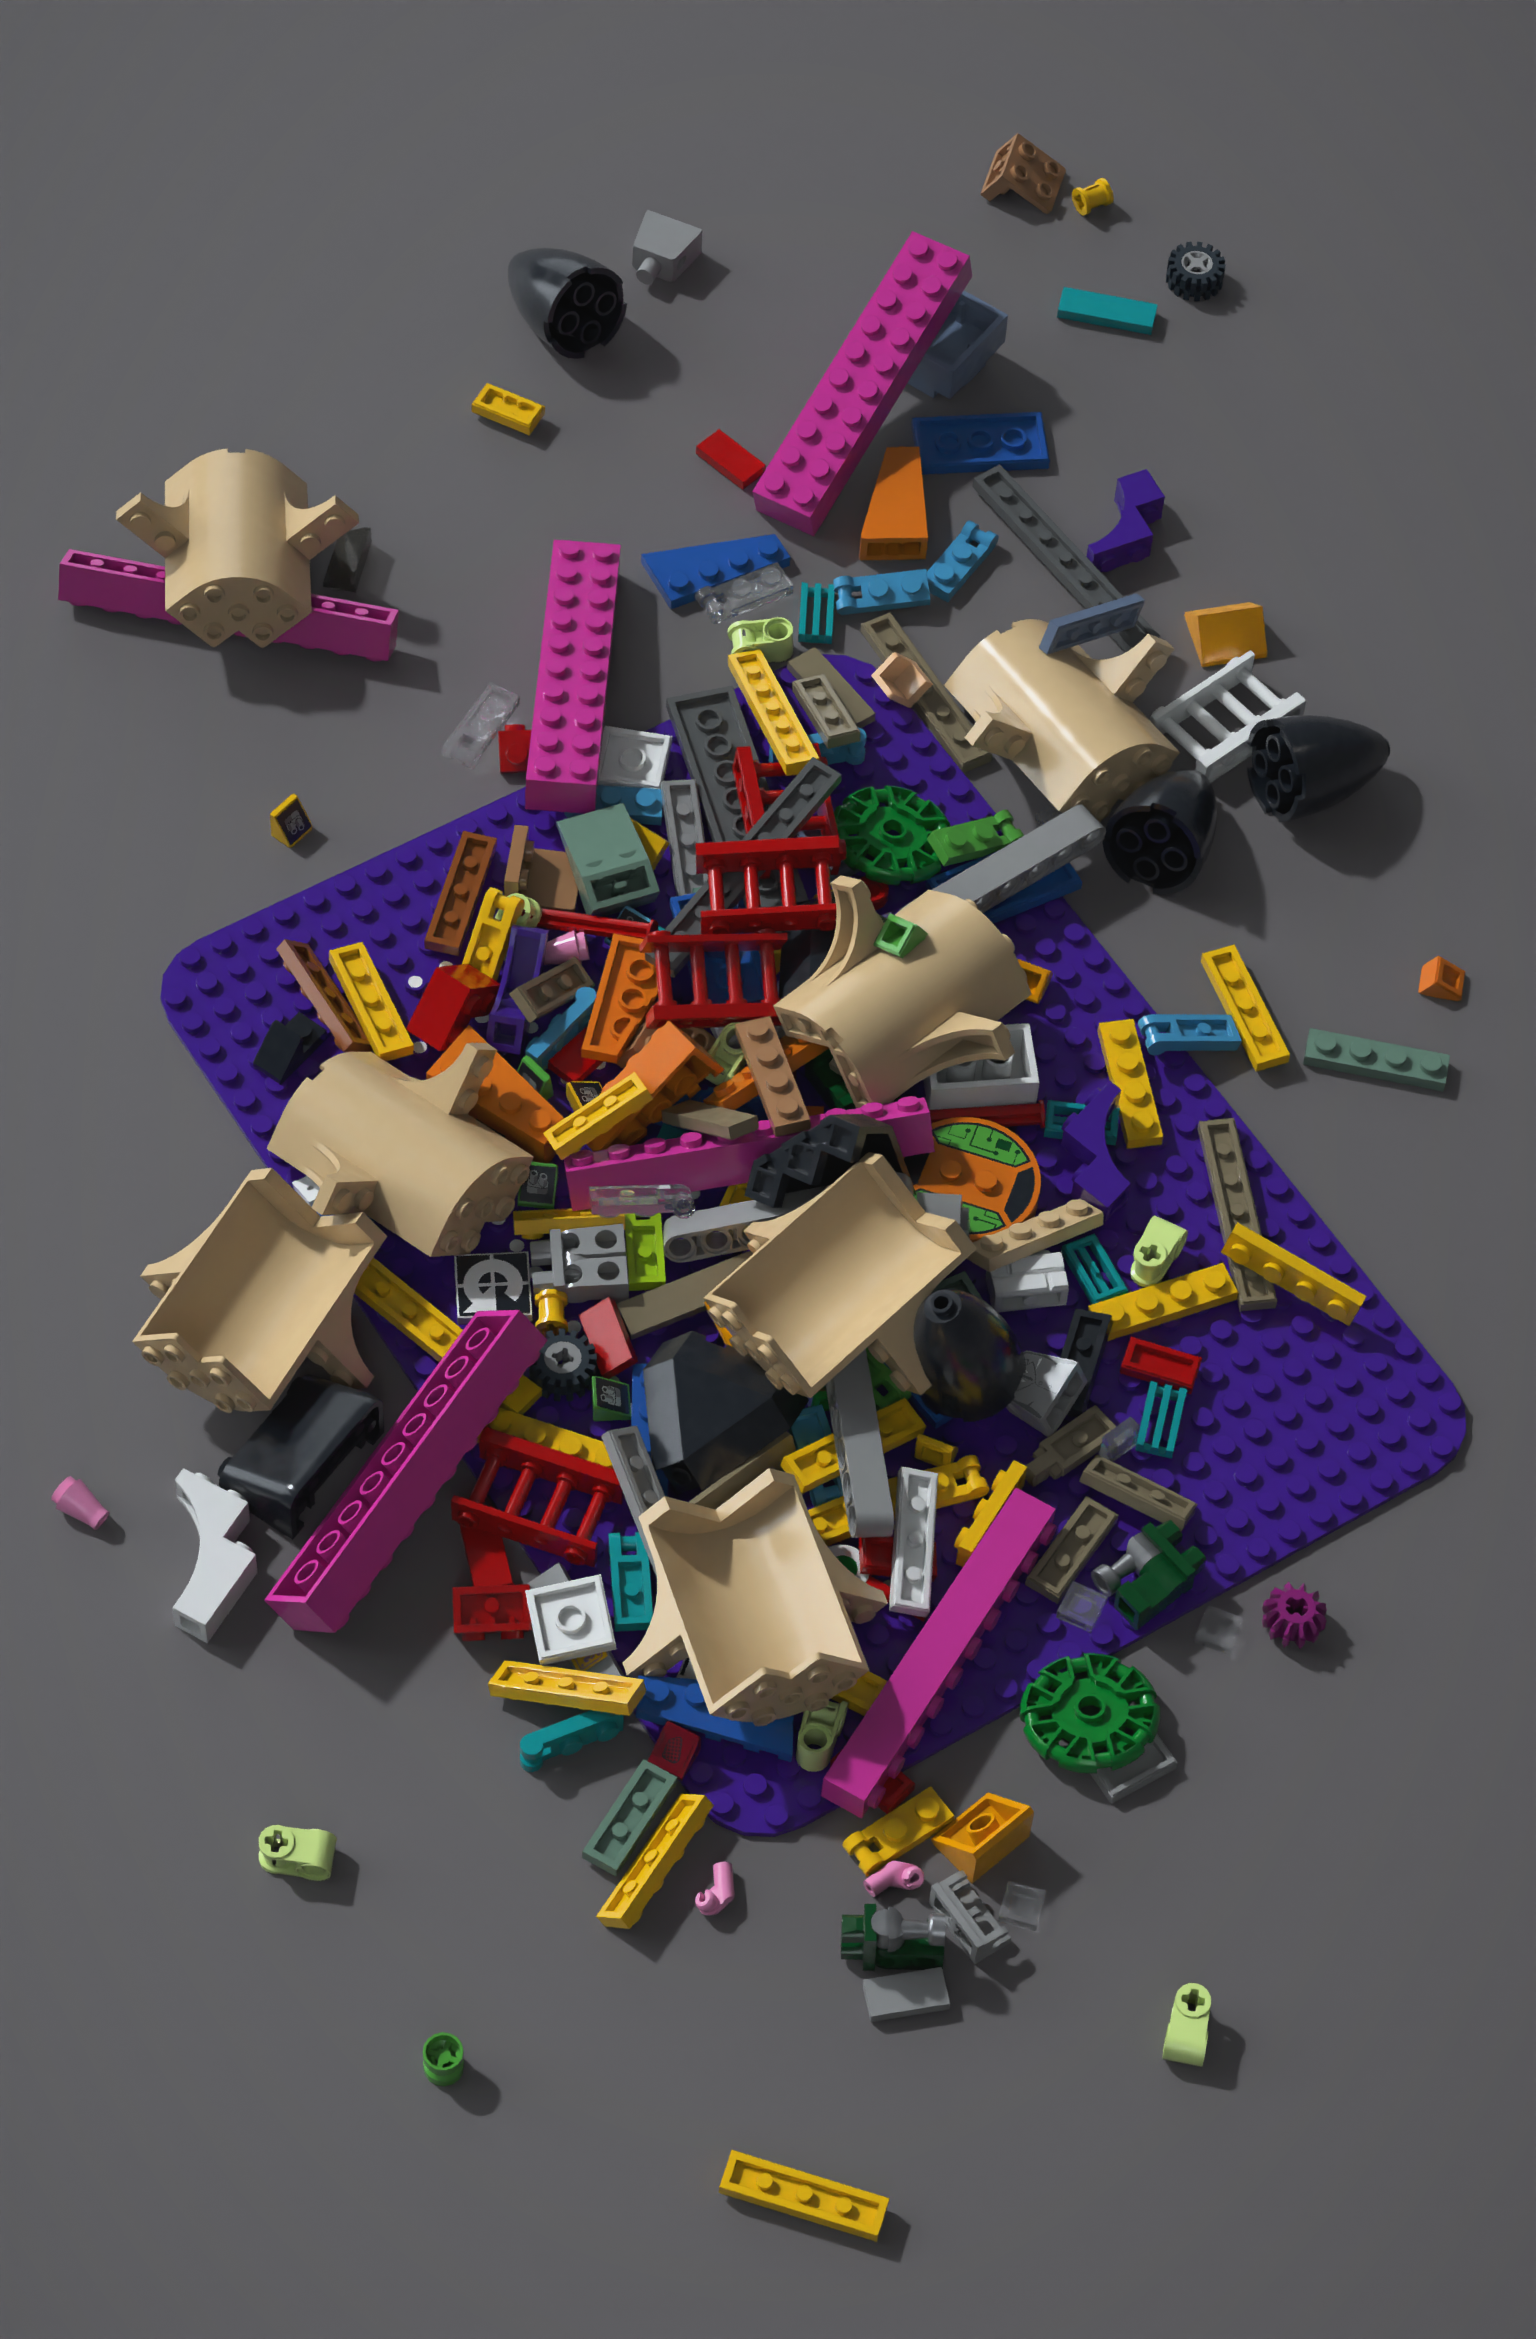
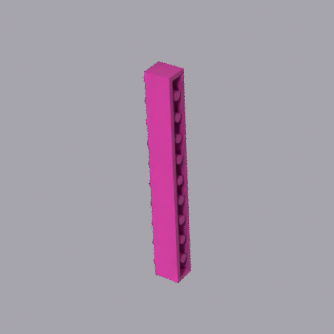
[58,549,399,661]
[564,1096,935,1211]
[821,1488,1057,1819]

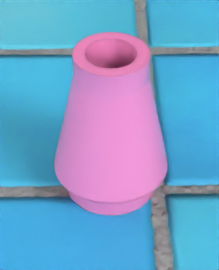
[544,930,590,965]
[51,1476,110,1530]

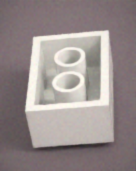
[923,1023,1039,1110]

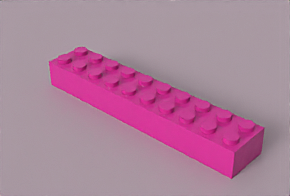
[752,231,972,536]
[525,539,621,814]
[264,1310,547,1633]

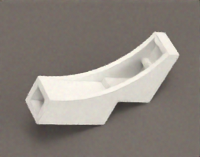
[172,1468,258,1643]

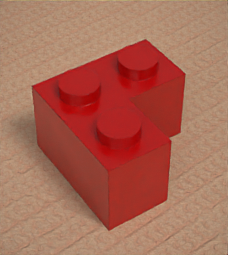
[406,964,500,1051]

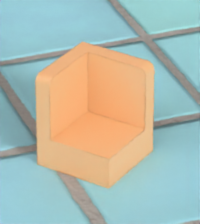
[871,652,933,708]

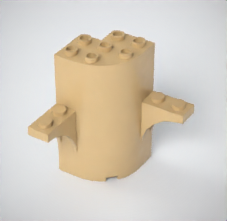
[116,449,359,648]
[944,619,1180,822]
[773,875,1032,1108]
[267,1043,534,1257]
[703,1152,977,1398]
[132,1168,387,1413]
[622,1468,888,1726]

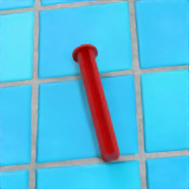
[521,908,658,939]
[929,1099,1045,1128]

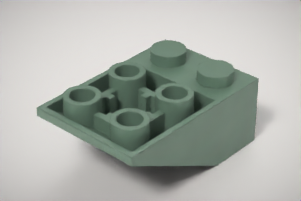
[556,803,660,917]

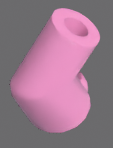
[863,1861,925,1897]
[695,1862,735,1916]

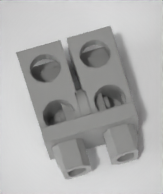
[530,1224,629,1304]

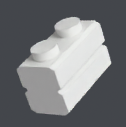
[986,1250,1069,1312]

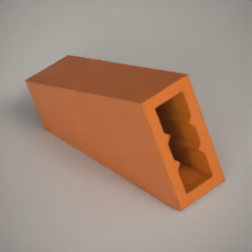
[859,446,928,560]

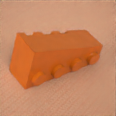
[426,1025,564,1163]

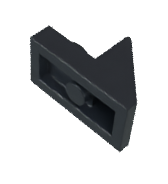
[253,1012,327,1085]

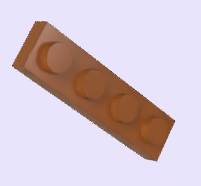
[424,831,497,956]
[276,939,373,1052]

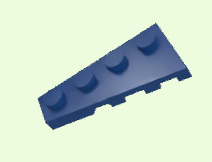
[641,534,791,609]
[636,1675,794,1762]

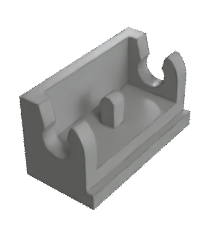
[929,1870,1011,1965]

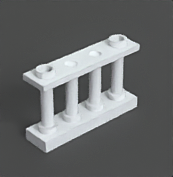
[1150,650,1306,783]

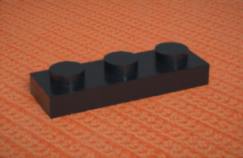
[1060,1309,1113,1417]

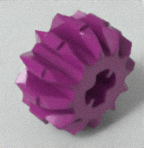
[1262,1582,1327,1649]

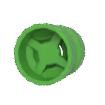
[423,2032,464,2086]

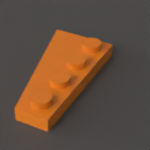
[581,934,658,1064]
[703,1034,829,1110]

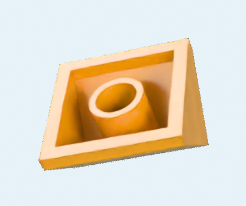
[1184,602,1267,667]
[931,1792,1034,1884]

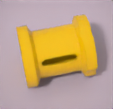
[1072,178,1114,216]
[535,1289,568,1338]

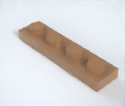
[735,1016,811,1137]

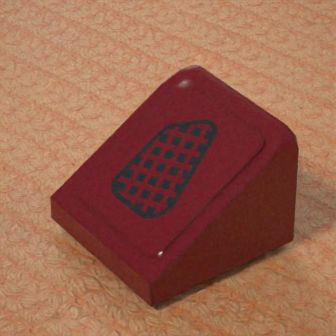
[648,1721,701,1781]

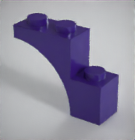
[1086,469,1165,573]
[486,924,549,1055]
[1061,1081,1131,1223]

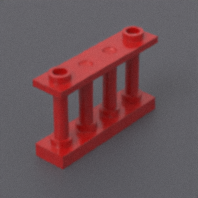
[732,743,846,879]
[696,835,839,934]
[639,928,788,1029]
[451,1427,625,1568]

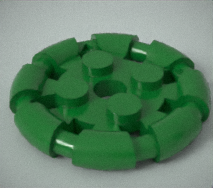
[834,785,950,886]
[1020,1653,1161,1774]

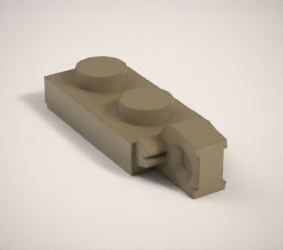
[1025,1405,1121,1487]

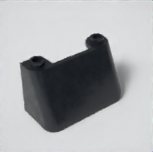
[217,1374,384,1540]

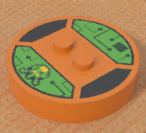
[903,1117,1041,1243]

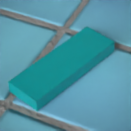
[1057,287,1158,335]

